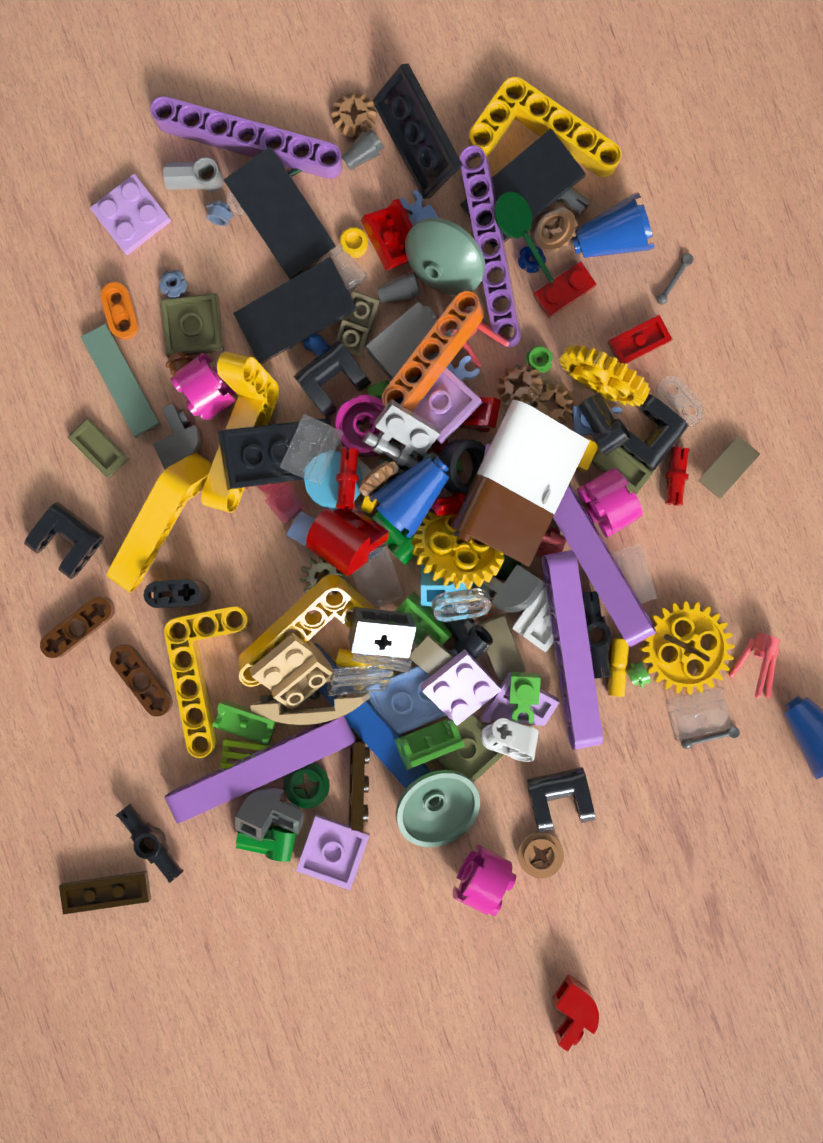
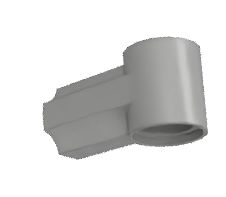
[163,157,224,193]

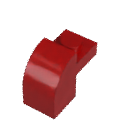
[552,974,599,1052]

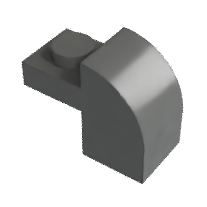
[153,403,203,470]
[479,565,545,613]
[235,788,304,841]

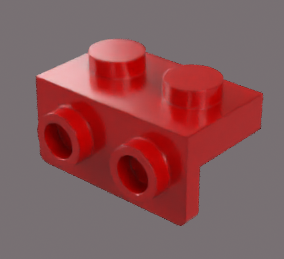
[360,199,413,271]

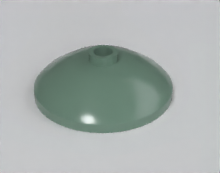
[405,218,485,295]
[396,770,480,847]

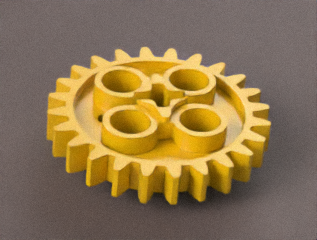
[559,344,650,407]
[411,511,505,589]
[639,601,735,695]

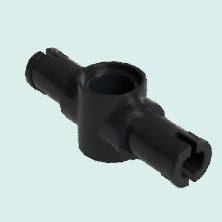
[582,591,612,679]
[115,803,184,883]

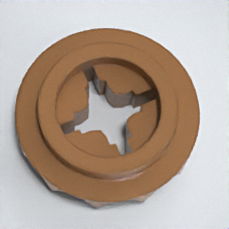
[331,91,376,138]
[534,207,578,252]
[497,364,543,406]
[530,383,573,425]
[359,461,400,497]
[518,831,564,879]

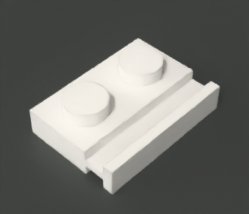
[511,582,554,652]

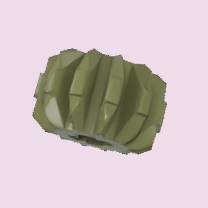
[300,556,348,595]

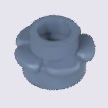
[206,201,234,226]
[159,270,187,298]

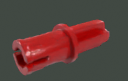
[432,492,466,516]

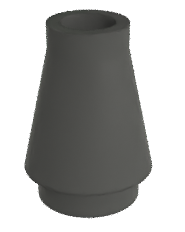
[341,129,384,171]
[377,271,421,303]

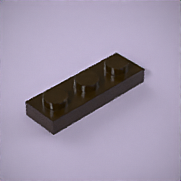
[348,739,370,831]
[59,871,151,915]

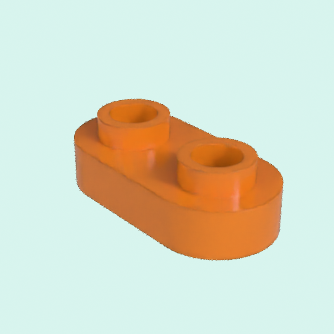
[100,282,139,340]

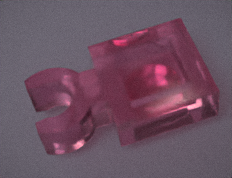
[257,483,306,524]

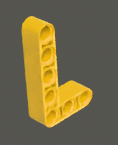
[468,77,622,177]
[201,351,279,513]
[106,452,212,593]
[238,574,377,687]
[164,607,251,758]

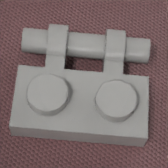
[363,399,440,469]

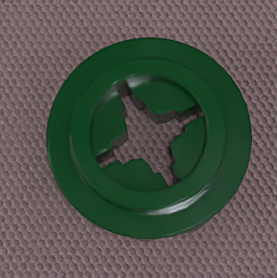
[284,763,330,809]

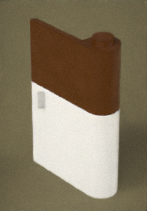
[451,400,589,567]

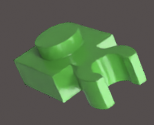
[509,672,541,723]

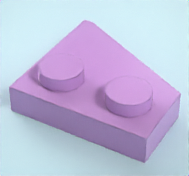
[482,672,559,726]

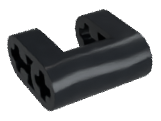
[293,340,371,418]
[620,394,689,472]
[24,502,104,579]
[143,579,210,608]
[526,767,596,833]

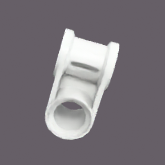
[480,718,539,762]

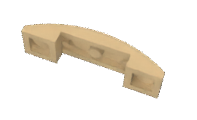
[250,692,370,725]

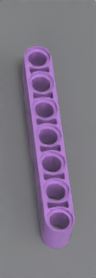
[150,96,343,179]
[460,145,521,348]
[553,483,657,647]
[542,550,603,750]
[164,716,356,823]

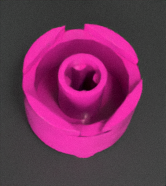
[170,352,237,420]
[336,395,393,457]
[577,468,643,538]
[453,845,517,916]

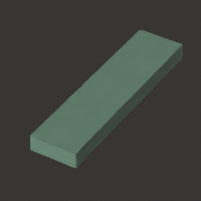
[81,323,161,438]

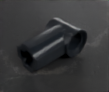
[578,393,631,455]
[441,602,493,660]

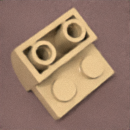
[249,633,335,710]

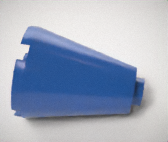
[572,192,655,258]
[369,457,449,538]
[784,696,823,779]

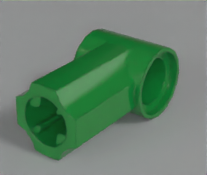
[372,512,415,565]
[236,826,296,862]

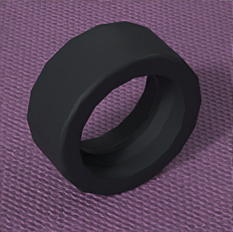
[438,440,486,495]

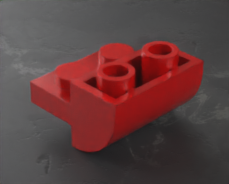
[306,506,389,576]

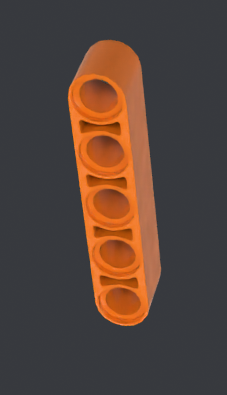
[382,291,484,412]

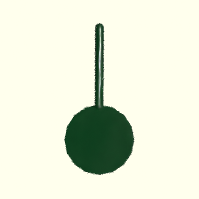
[494,192,554,283]

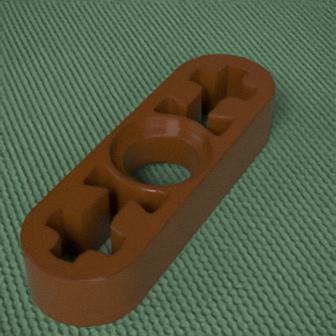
[40,597,115,658]
[110,645,173,717]

